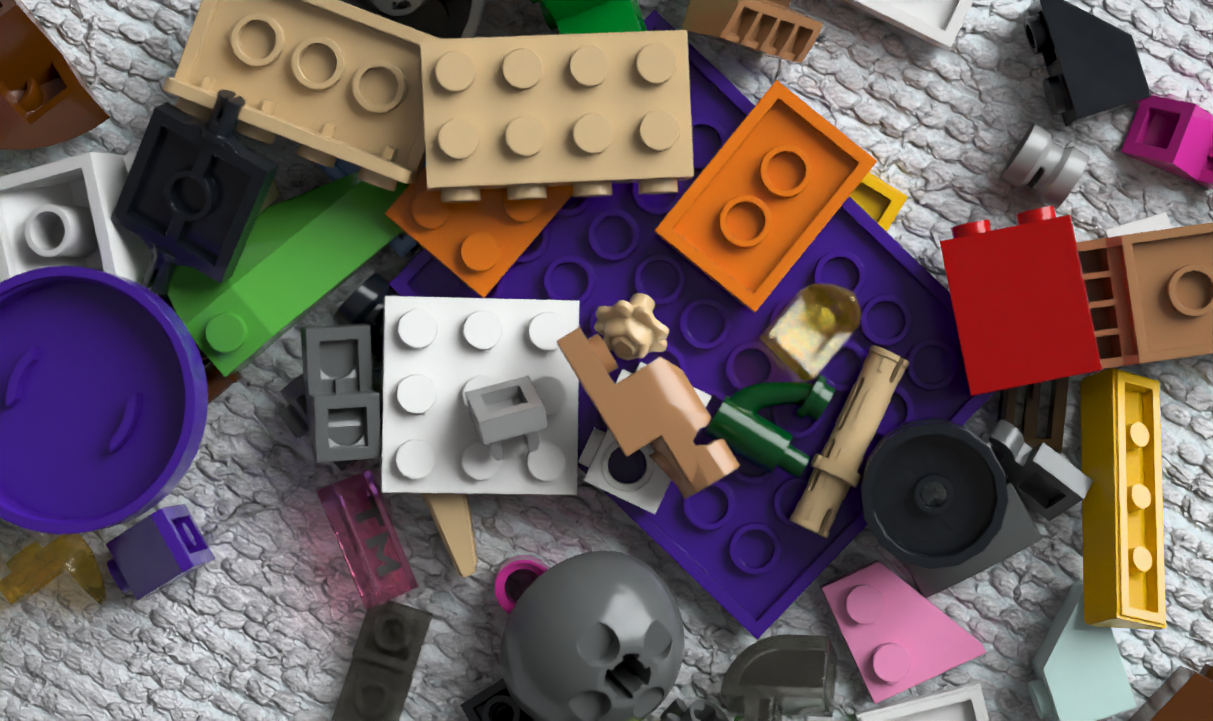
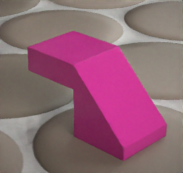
[1121,95,1213,190]

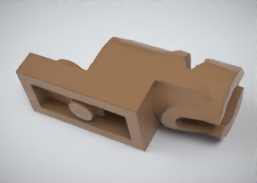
[556,327,740,499]

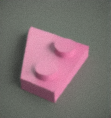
[819,560,986,704]

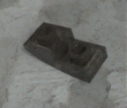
[332,595,433,721]

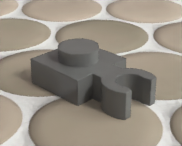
[979,419,1093,521]

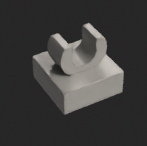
[465,376,548,461]

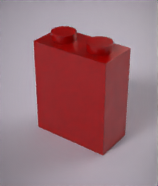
[940,206,1102,396]

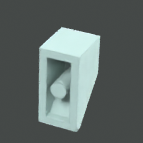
[1028,580,1137,721]

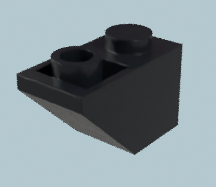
[1024,0,1151,127]

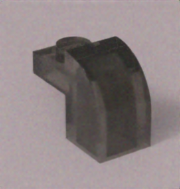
[720,634,837,721]

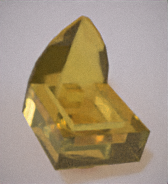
[759,283,861,382]
[0,533,106,605]

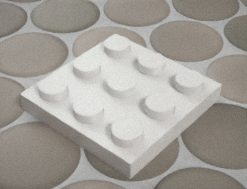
[380,296,579,495]

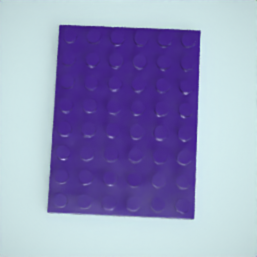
[389,9,995,640]

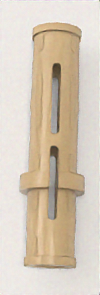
[789,345,909,538]

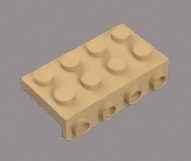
[162,0,439,191]
[420,30,694,203]

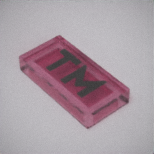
[317,470,418,610]

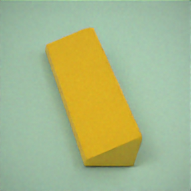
[1080,368,1166,630]

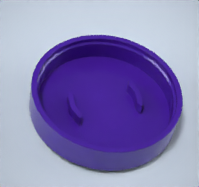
[0,266,208,534]

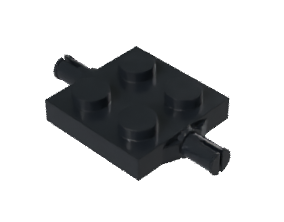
[111,89,279,295]

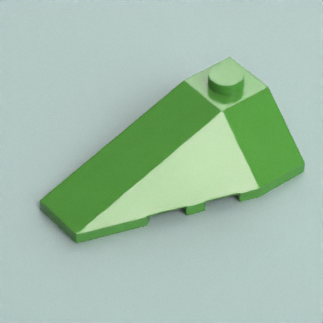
[167,171,410,377]

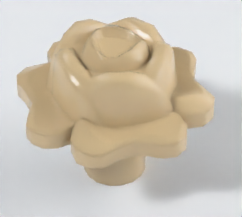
[594,293,669,361]

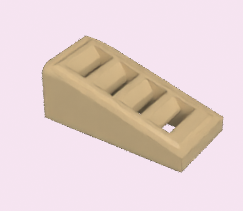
[422,493,478,578]

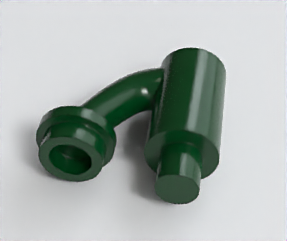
[703,374,835,479]

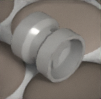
[1001,123,1089,210]

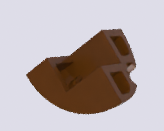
[0,0,110,150]

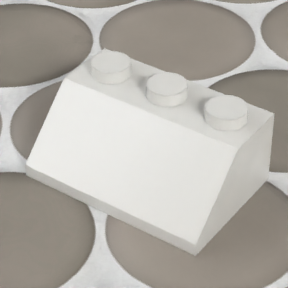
[0,152,159,296]

